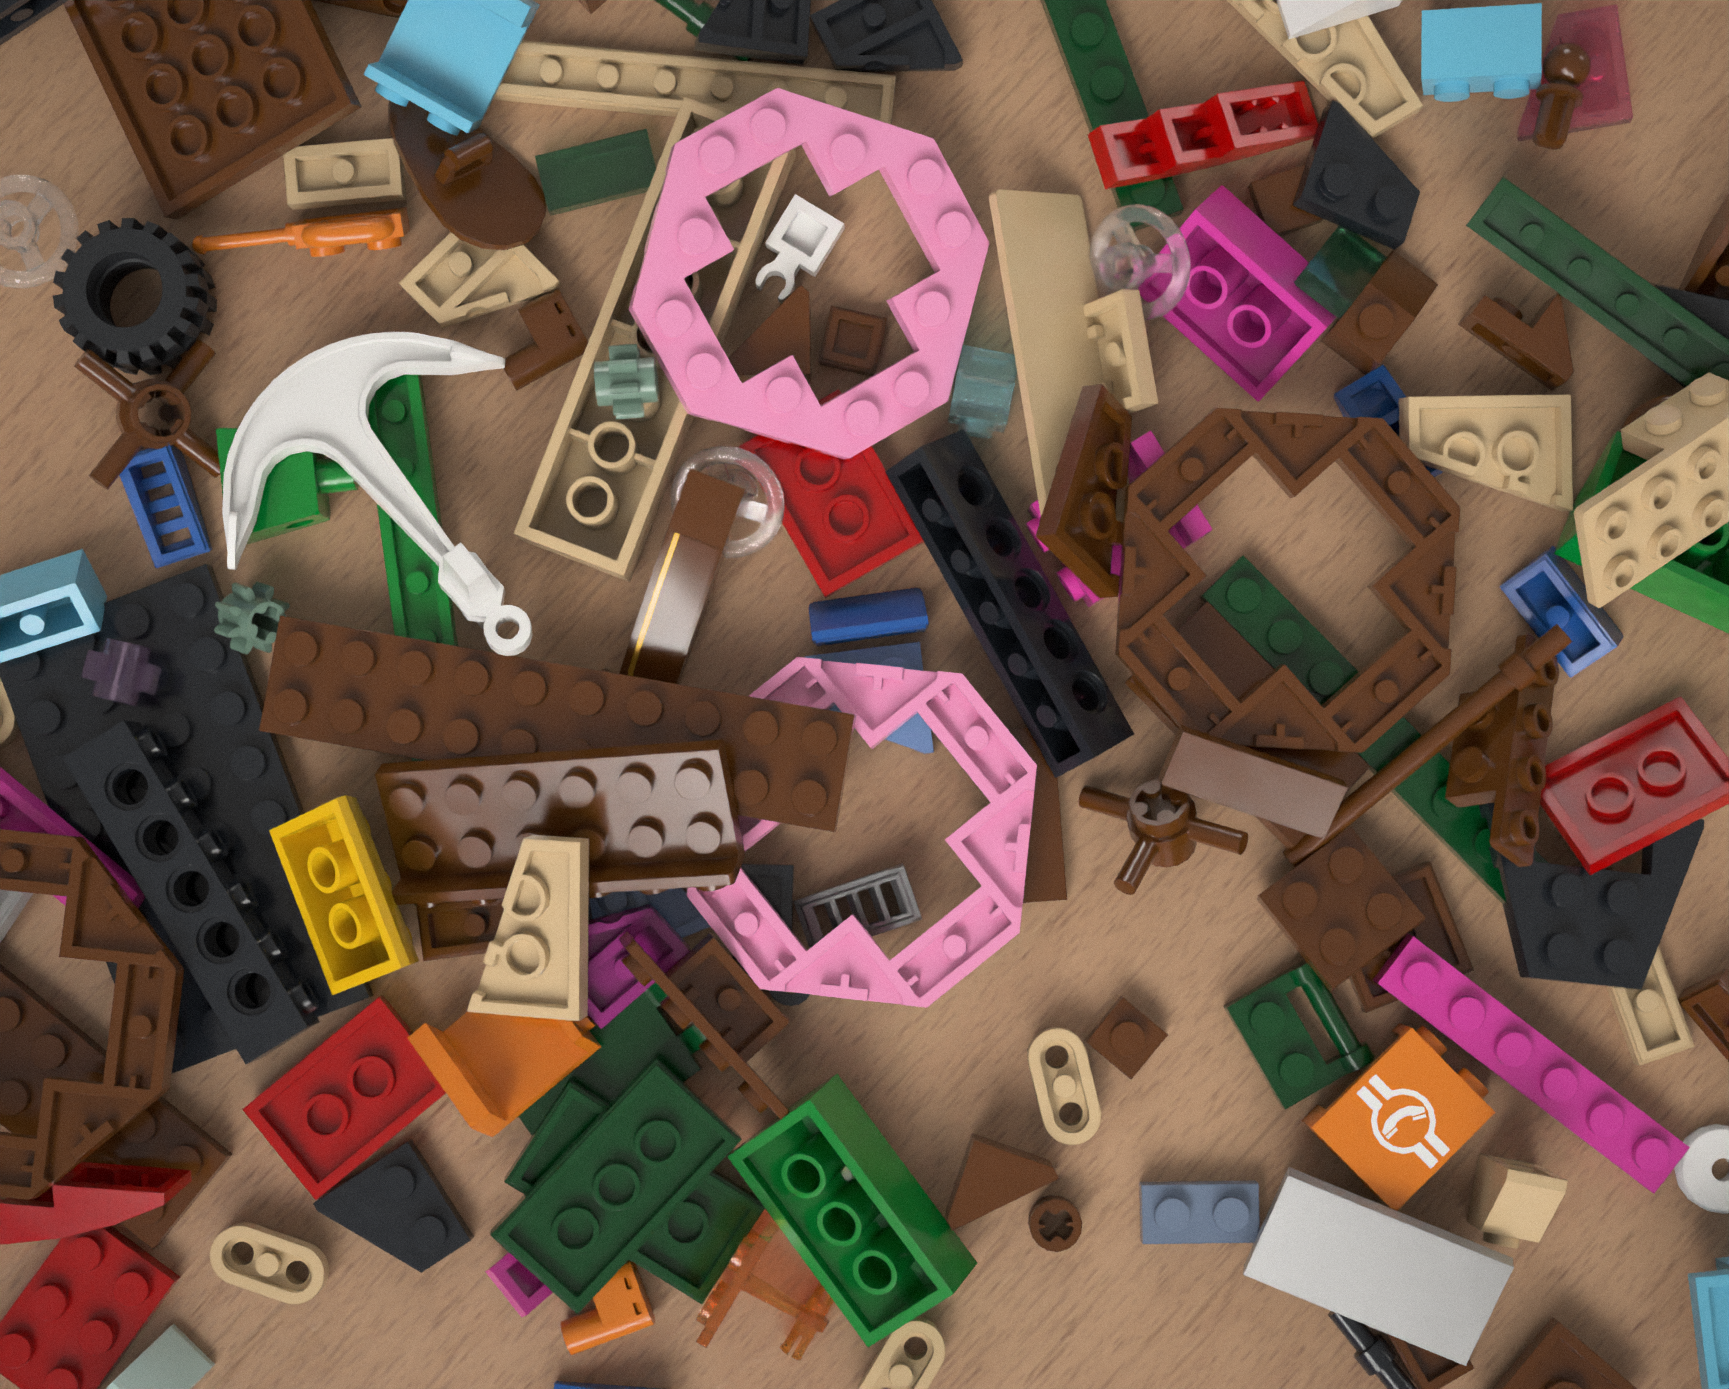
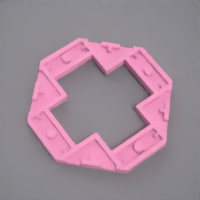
[629,88,990,459]
[687,657,1037,1008]

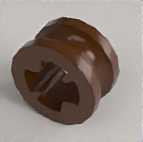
[1028,1195,1082,1252]

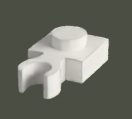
[755,194,845,304]

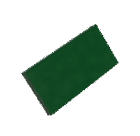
[490,1057,742,1314]
[504,1078,765,1304]

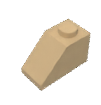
[1467,1153,1568,1248]

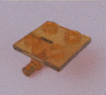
[696,1221,834,1361]

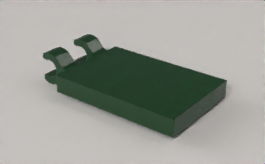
[518,982,706,1135]

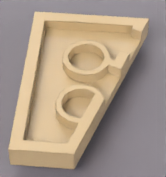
[1399,394,1573,512]
[467,835,589,1021]

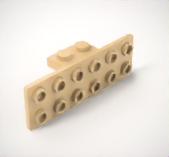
[989,189,1158,523]
[1574,372,1729,608]

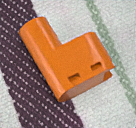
[560,1260,655,1355]

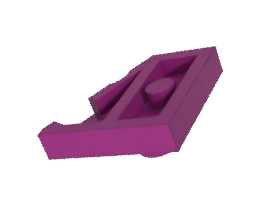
[588,903,690,1029]

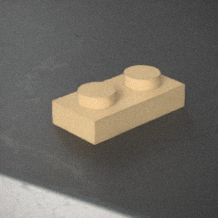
[283,138,406,210]

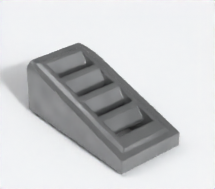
[793,863,922,949]

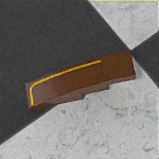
[619,468,747,684]

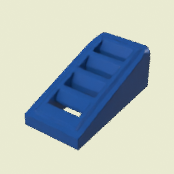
[119,442,212,568]

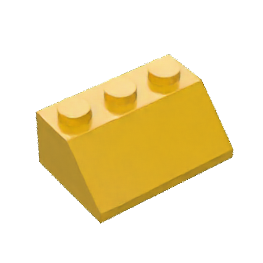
[269,795,419,995]

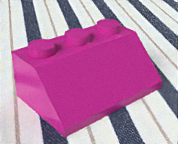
[1131,185,1351,402]

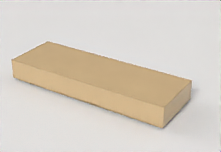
[1606,946,1695,1066]

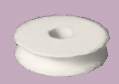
[1674,1124,1729,1214]

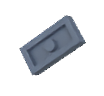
[1139,1180,1260,1244]

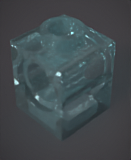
[948,345,1017,439]

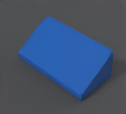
[1499,546,1623,678]
[808,588,929,647]

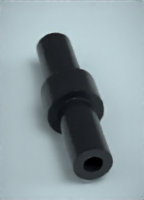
[1328,1311,1417,1389]

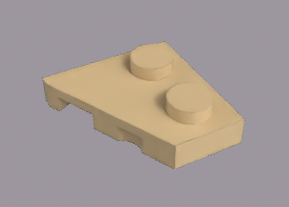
[399,232,561,328]

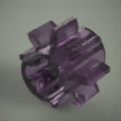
[81,638,162,706]

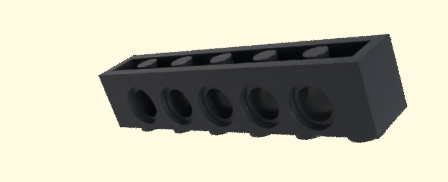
[885,429,1134,778]
[62,720,320,1064]

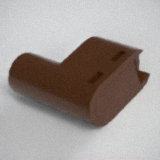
[504,289,588,391]

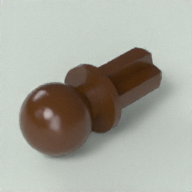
[1532,43,1591,150]

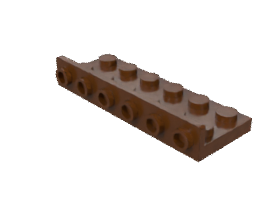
[375,739,745,908]

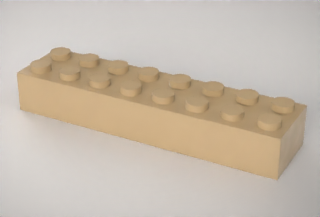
[513,97,796,582]

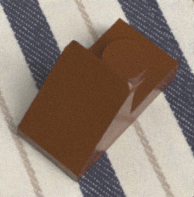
[1458,292,1574,391]

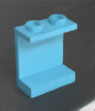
[363,0,540,135]

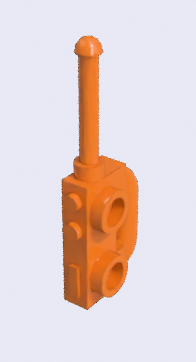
[192,207,410,257]

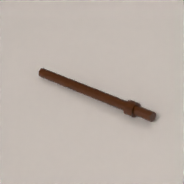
[1282,624,1573,867]

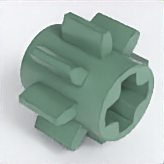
[594,344,659,420]
[214,581,290,655]

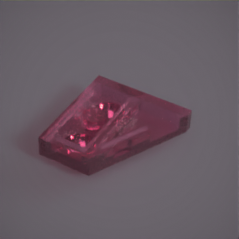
[1517,4,1633,141]

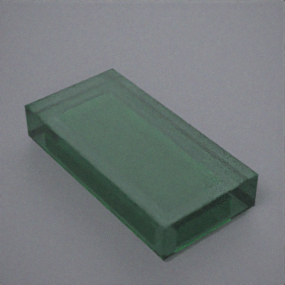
[535,129,656,216]
[1294,226,1387,318]

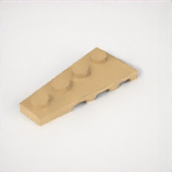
[1227,0,1423,139]

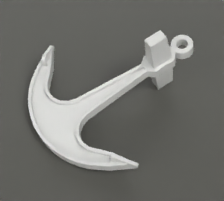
[222,332,533,656]

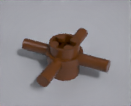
[74,339,220,490]
[1079,779,1248,895]

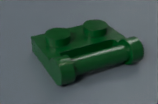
[1223,959,1375,1110]

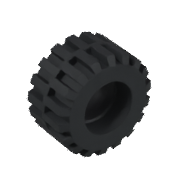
[53,218,217,375]

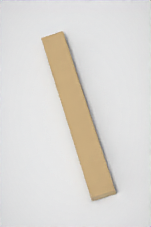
[493,40,896,124]

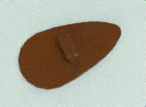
[388,100,546,250]

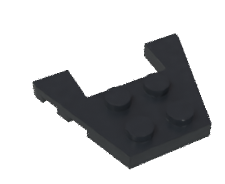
[1479,802,1704,989]

